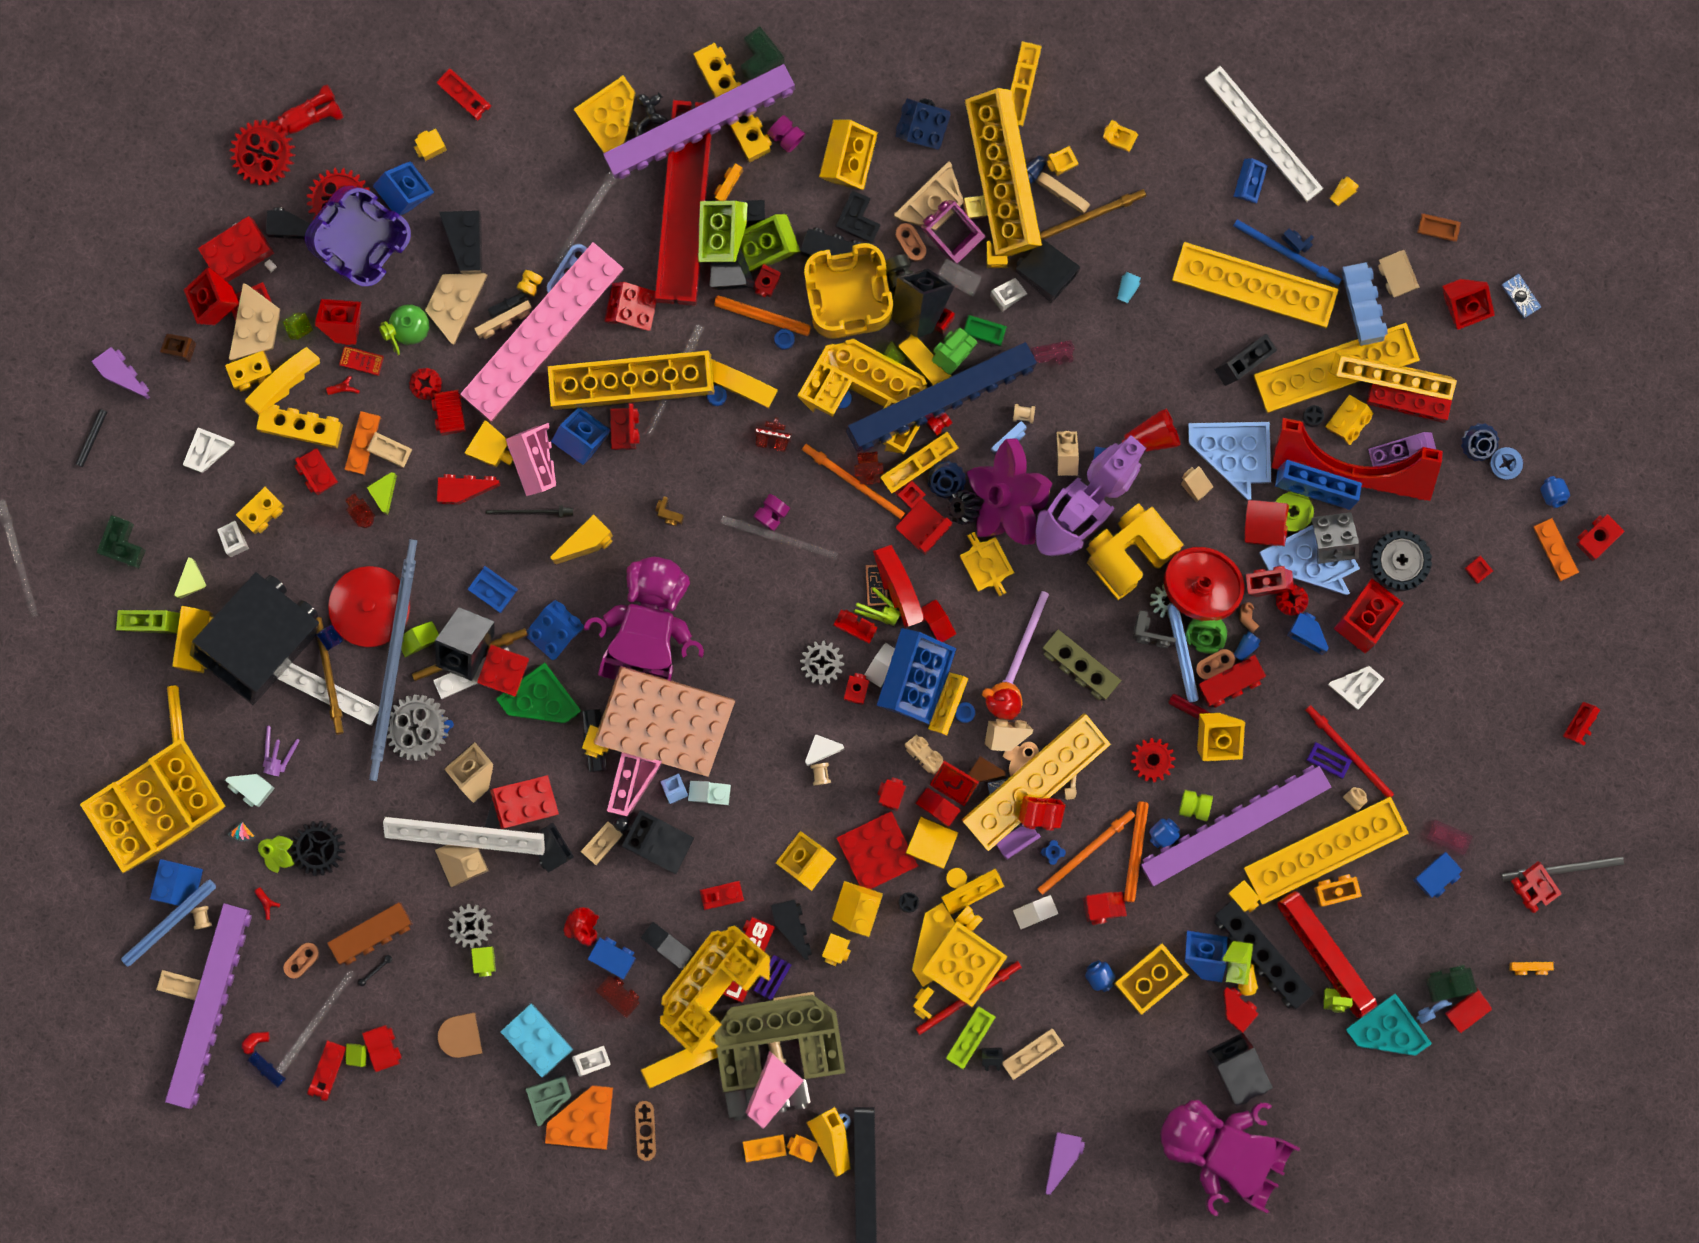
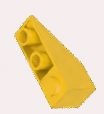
[807,1107,851,1177]

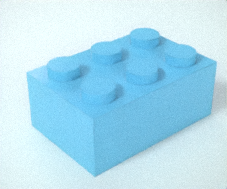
[501,1004,574,1077]

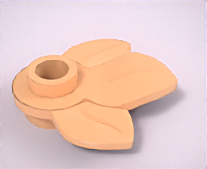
[1003,742,1039,776]

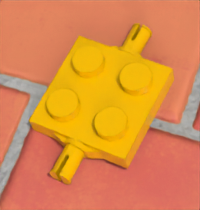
[960,532,1014,597]

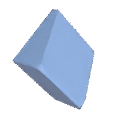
[660,774,688,804]

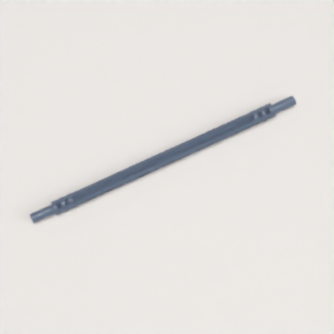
[369,539,417,781]

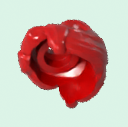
[564,907,599,946]

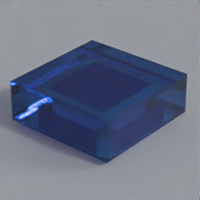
[316,624,343,651]

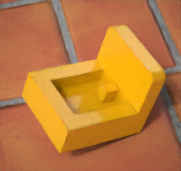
[1103,120,1138,152]
[1046,146,1079,176]
[913,987,934,1020]

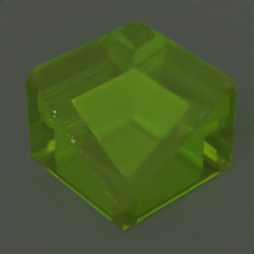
[282,312,313,340]
[884,341,907,365]

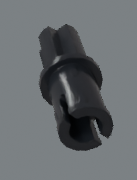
[488,291,527,319]

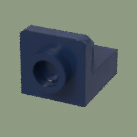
[1281,229,1314,254]

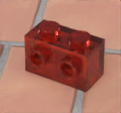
[596,975,641,1018]

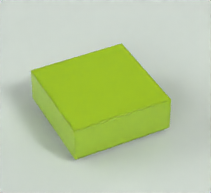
[346,1043,366,1067]

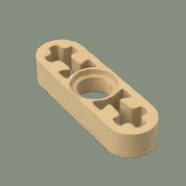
[1036,172,1090,214]

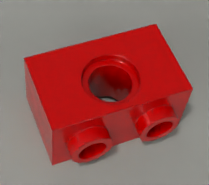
[1576,514,1625,561]

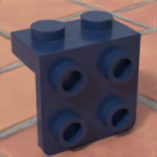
[895,98,950,149]

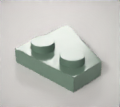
[526,1076,571,1126]

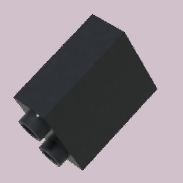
[190,572,319,705]

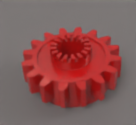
[1130,738,1176,783]

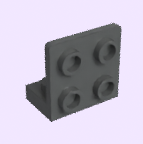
[1312,512,1359,564]
[1132,610,1176,648]

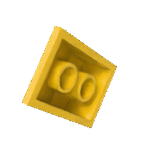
[550,514,613,564]

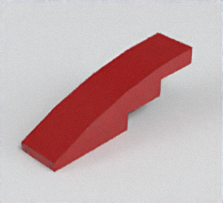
[873,545,925,627]

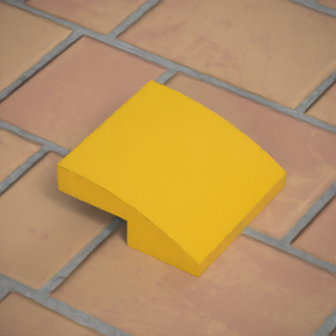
[906,817,958,869]

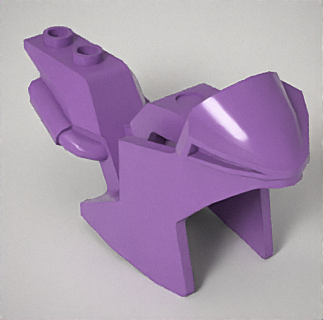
[1036,435,1146,556]

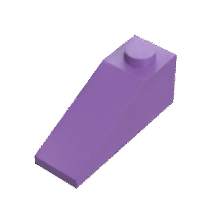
[1045,1132,1085,1195]

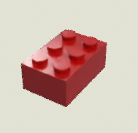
[198,216,274,282]

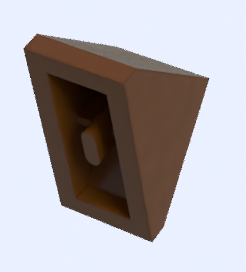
[160,333,196,362]
[968,756,1005,782]

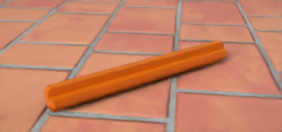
[714,296,811,336]
[1124,801,1149,902]

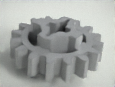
[800,641,844,685]
[448,904,493,948]

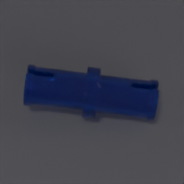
[247,1051,286,1088]

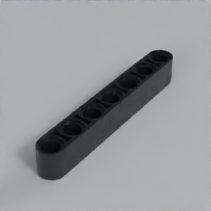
[854,1107,877,1243]

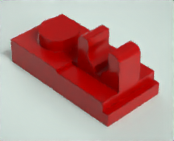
[1563,702,1600,745]
[700,881,744,910]

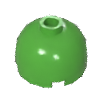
[389,305,429,345]
[1186,619,1227,653]

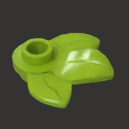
[379,321,400,355]
[258,836,295,873]

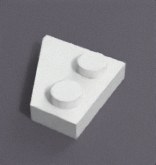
[183,428,235,473]
[1328,666,1384,710]

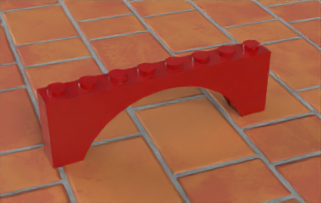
[1271,418,1443,501]

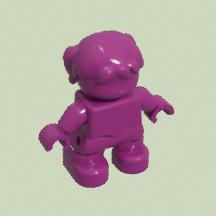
[584,556,704,681]
[1160,1100,1300,1216]

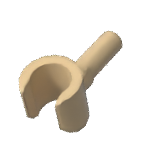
[1064,774,1077,800]

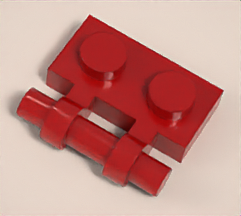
[1511,861,1562,913]

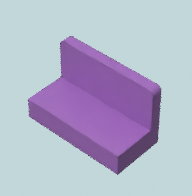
[996,825,1041,860]

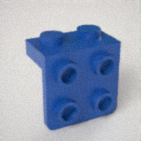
[526,600,584,660]

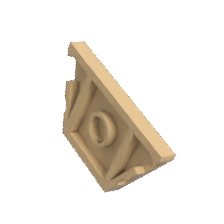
[894,161,964,231]
[425,273,487,345]
[229,284,280,361]

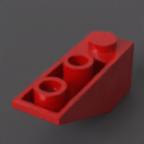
[437,474,501,505]

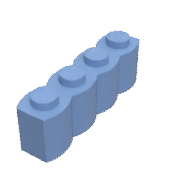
[1342,262,1388,346]

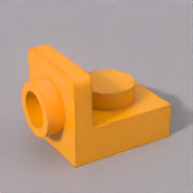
[787,1134,819,1163]

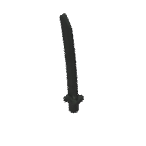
[486,505,573,518]

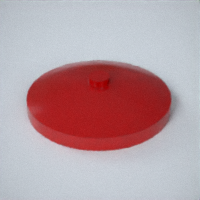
[1164,547,1245,621]
[328,566,410,648]

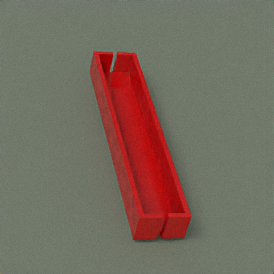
[655,100,712,306]

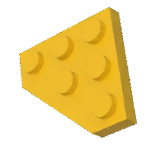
[574,76,635,153]
[912,902,955,987]

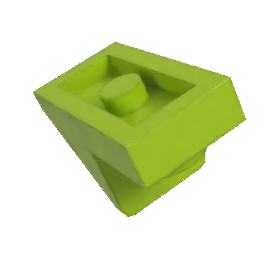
[1222,941,1253,985]

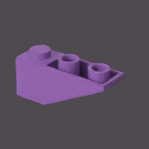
[92,347,150,399]
[1368,432,1436,467]

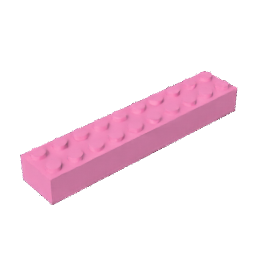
[460,242,624,422]

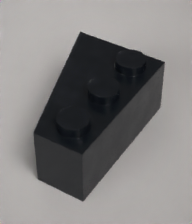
[439,211,482,274]

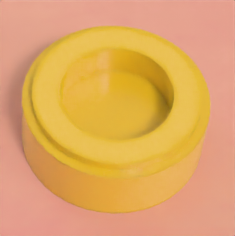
[946,868,967,889]

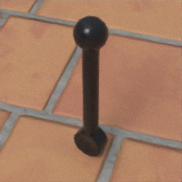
[358,955,393,986]

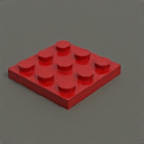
[837,811,918,889]

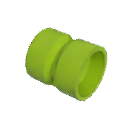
[1179,790,1213,821]

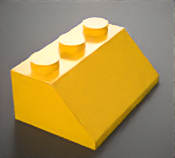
[819,120,877,190]
[172,606,214,673]

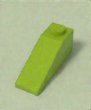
[116,610,180,634]

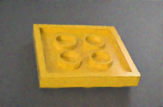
[921,921,1007,1007]

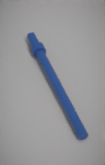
[1233,219,1342,286]

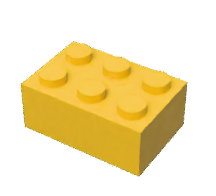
[1114,944,1188,1015]

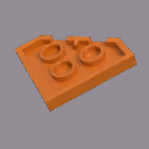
[545,1086,613,1149]

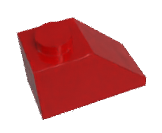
[916,787,961,828]

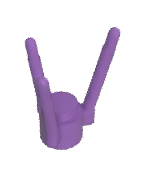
[263,726,299,776]

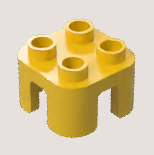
[804,243,893,339]
[1086,504,1184,601]

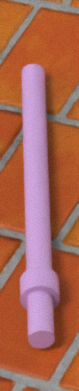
[1002,591,1049,684]

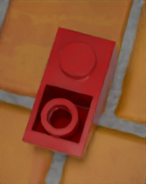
[1223,987,1259,1033]

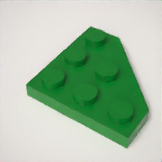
[496,663,582,724]

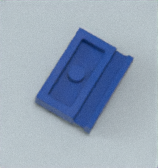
[468,566,518,613]

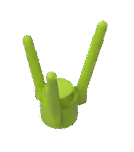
[854,587,900,626]

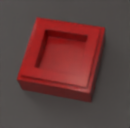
[1464,555,1493,584]

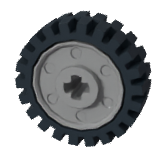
[1370,530,1432,591]

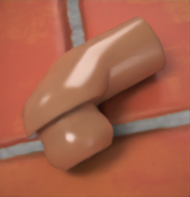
[1239,602,1259,633]

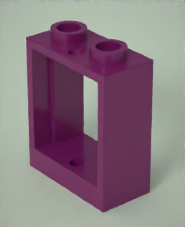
[920,200,986,264]

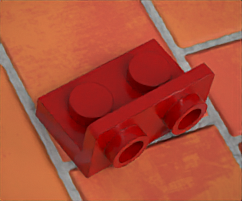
[294,448,338,495]

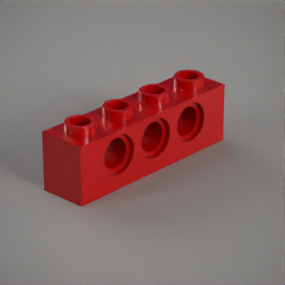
[1366,383,1452,423]

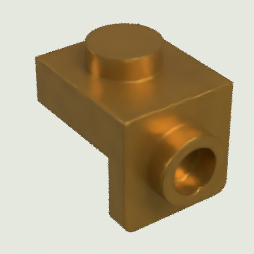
[655,496,684,526]

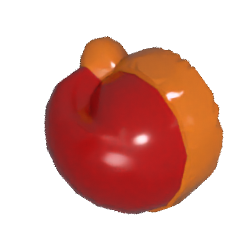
[982,682,1022,720]

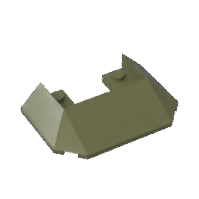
[714,994,845,1092]

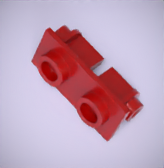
[833,609,878,644]

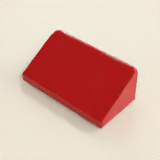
[1445,989,1492,1033]

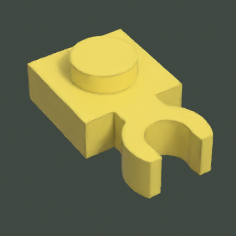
[963,196,987,219]

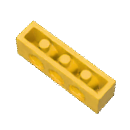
[256,405,343,448]

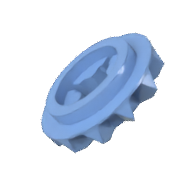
[1490,447,1523,480]

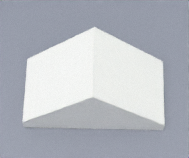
[990,278,1027,312]
[217,521,249,557]
[865,643,895,688]
[805,734,844,766]
[1013,895,1058,929]
[572,1046,611,1076]

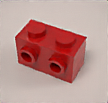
[1246,566,1294,597]
[877,777,906,811]

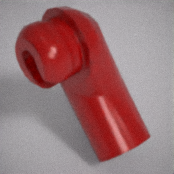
[242,1032,270,1054]

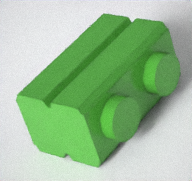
[932,328,977,374]

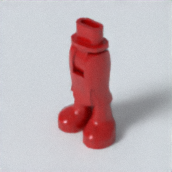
[274,84,344,136]

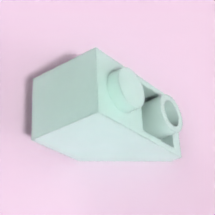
[226,774,275,807]

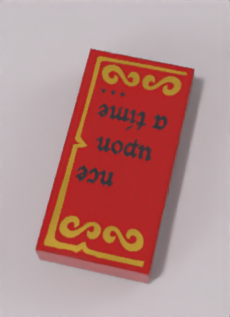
[339,346,384,376]

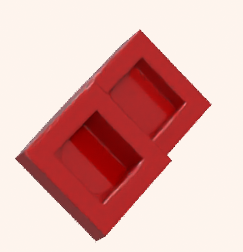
[882,480,926,509]

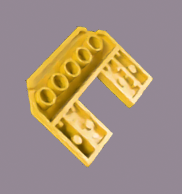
[797,339,927,454]
[660,926,770,1055]

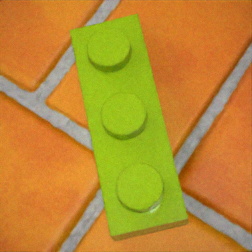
[946,1006,996,1069]

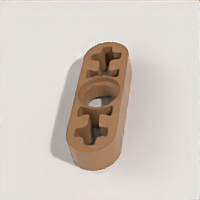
[635,1101,656,1161]

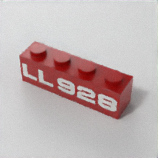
[723,917,775,1002]

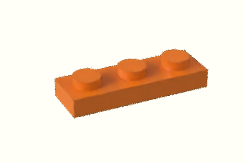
[345,411,381,475]
[1533,518,1579,582]

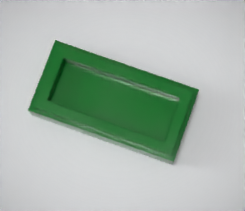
[964,315,1007,346]

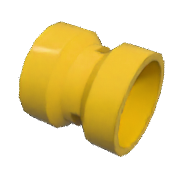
[516,270,543,297]
[955,906,983,931]

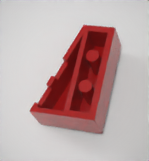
[1197,655,1266,708]
[1083,892,1127,925]

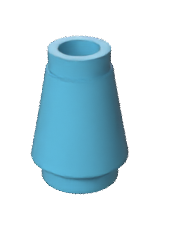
[1117,272,1141,303]

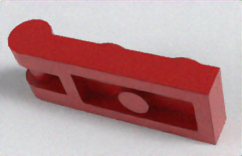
[436,68,492,121]
[307,1040,346,1102]

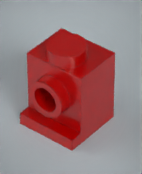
[753,264,782,298]
[844,673,869,705]

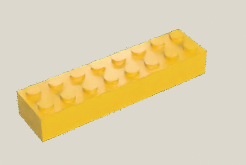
[965,88,1042,256]
[548,351,714,410]

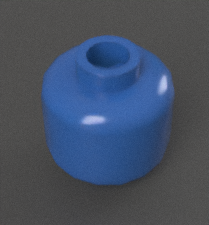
[1540,476,1570,508]
[1150,818,1180,848]
[1085,960,1116,992]

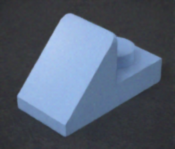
[991,421,1026,454]

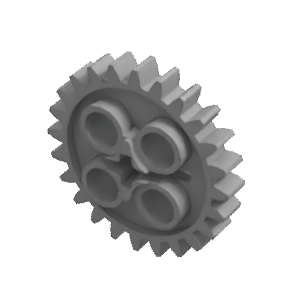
[386,695,449,761]

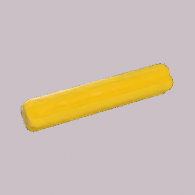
[167,685,184,743]

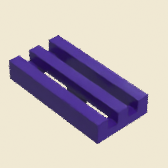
[1306,742,1352,779]
[754,955,791,1001]

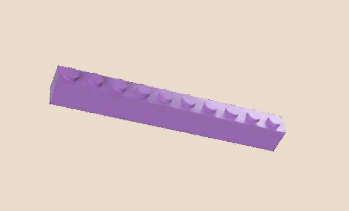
[603,64,795,179]
[1140,765,1331,887]
[165,904,252,1109]

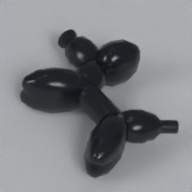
[628,92,669,138]

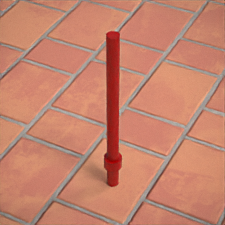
[1305,705,1394,798]
[915,961,1022,1035]

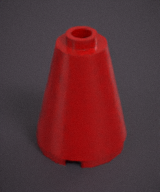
[1122,408,1181,452]

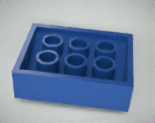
[877,628,956,725]

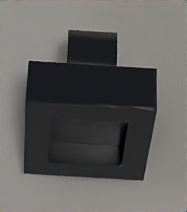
[982,1047,1003,1071]

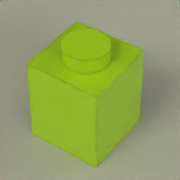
[472,947,496,977]

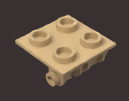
[904,735,943,775]

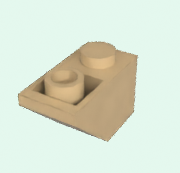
[1057,431,1079,476]
[1181,466,1213,502]
[985,719,1033,751]

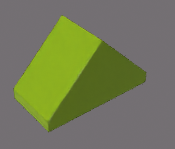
[367,472,397,515]
[401,621,439,658]

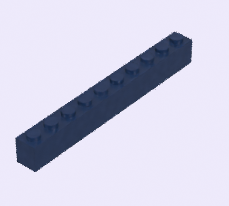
[846,342,1037,452]

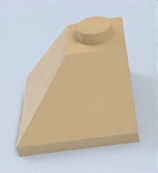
[445,743,493,803]
[435,845,489,887]

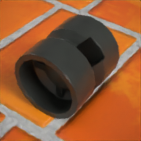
[885,254,913,290]

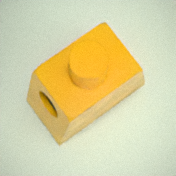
[465,421,514,468]

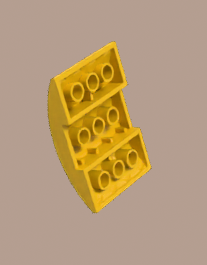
[80,738,226,873]

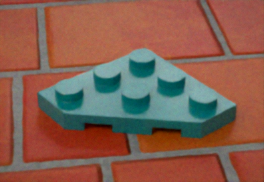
[1345,993,1432,1056]

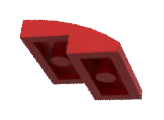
[1245,500,1289,547]

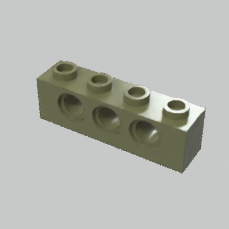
[1042,629,1122,701]

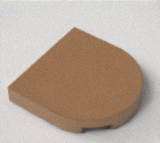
[438,1013,483,1058]

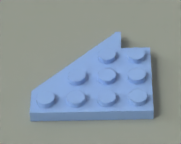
[1188,422,1271,501]
[1259,525,1360,595]

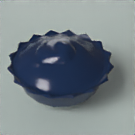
[1461,423,1499,461]
[927,460,966,499]

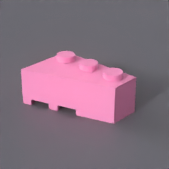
[506,423,556,496]
[607,752,662,817]
[746,1051,804,1128]

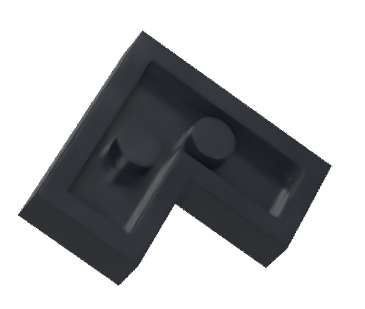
[836,190,881,244]

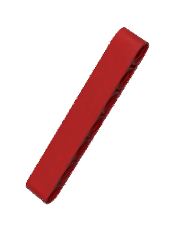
[1278,891,1377,1018]

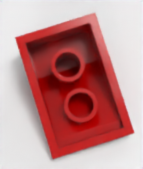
[1334,579,1404,654]

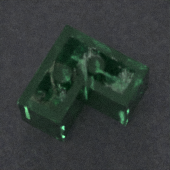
[740,26,785,81]
[97,515,146,569]
[1426,965,1477,1003]

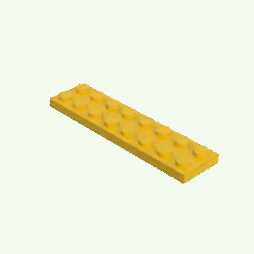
[1172,242,1338,328]
[1253,323,1420,413]
[962,713,1111,851]
[1244,797,1409,905]

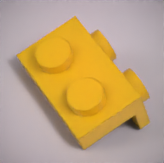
[1325,395,1373,445]

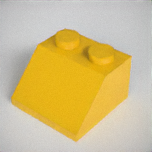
[1197,713,1245,761]
[776,831,837,891]
[832,881,883,937]

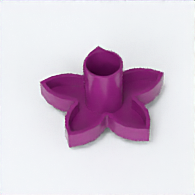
[967,439,1053,545]

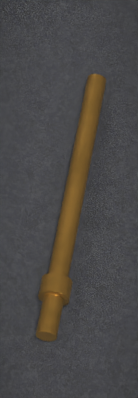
[1040,189,1146,240]
[316,617,344,735]
[412,628,528,681]

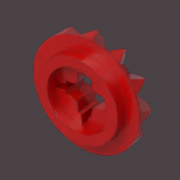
[409,367,442,400]
[1276,584,1309,616]

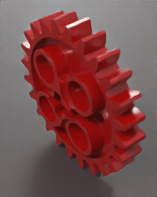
[230,120,296,185]
[307,168,370,220]

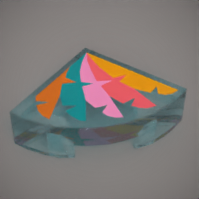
[228,821,257,841]

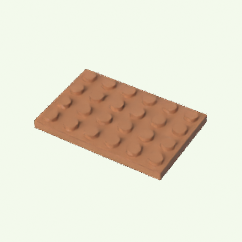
[594,666,735,777]

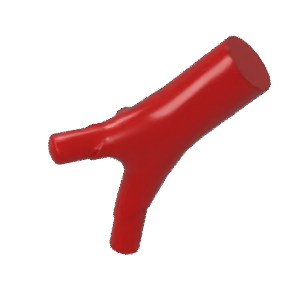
[326,376,360,395]
[254,887,280,920]

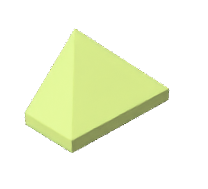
[174,557,206,599]

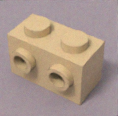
[1378,250,1420,297]

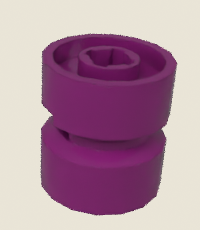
[767,115,805,153]
[753,494,791,532]

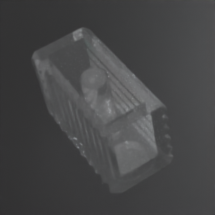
[938,259,982,296]

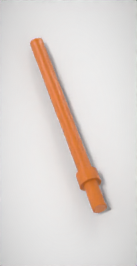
[802,444,905,519]
[1038,810,1135,895]

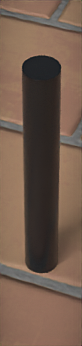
[76,409,107,467]

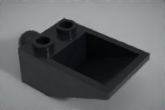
[613,810,694,874]

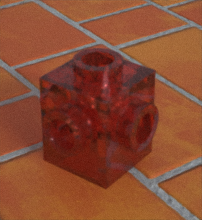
[854,451,884,485]

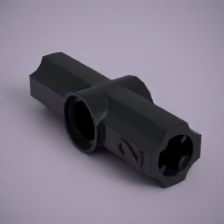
[582,709,607,772]

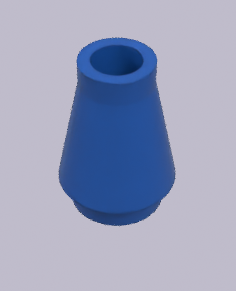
[1234,631,1262,662]

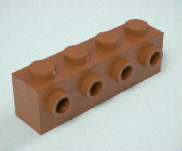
[328,902,413,966]

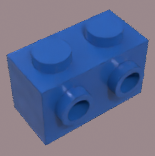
[1413,852,1463,898]
[588,937,636,980]

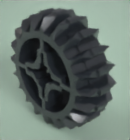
[290,821,346,876]

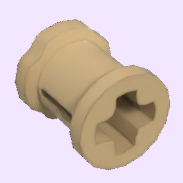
[1013,404,1035,424]
[810,763,831,786]
[190,906,212,930]

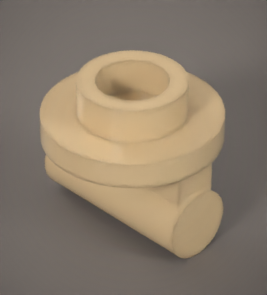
[1343,787,1367,812]

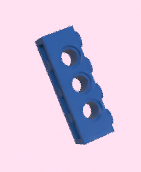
[1275,460,1362,510]

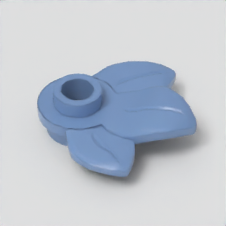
[1416,1000,1452,1024]

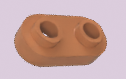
[896,223,926,262]
[1196,649,1235,679]
[284,943,319,978]

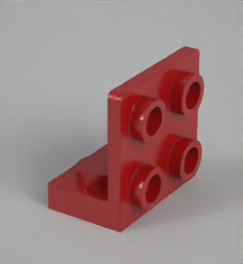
[604,282,656,331]
[610,403,640,450]
[896,499,953,555]

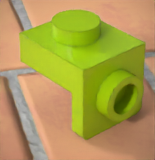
[1324,988,1352,1013]

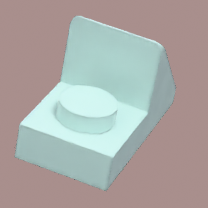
[688,781,731,805]

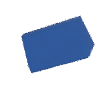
[1234,158,1268,203]

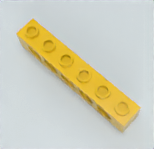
[694,43,772,163]
[1331,352,1457,400]

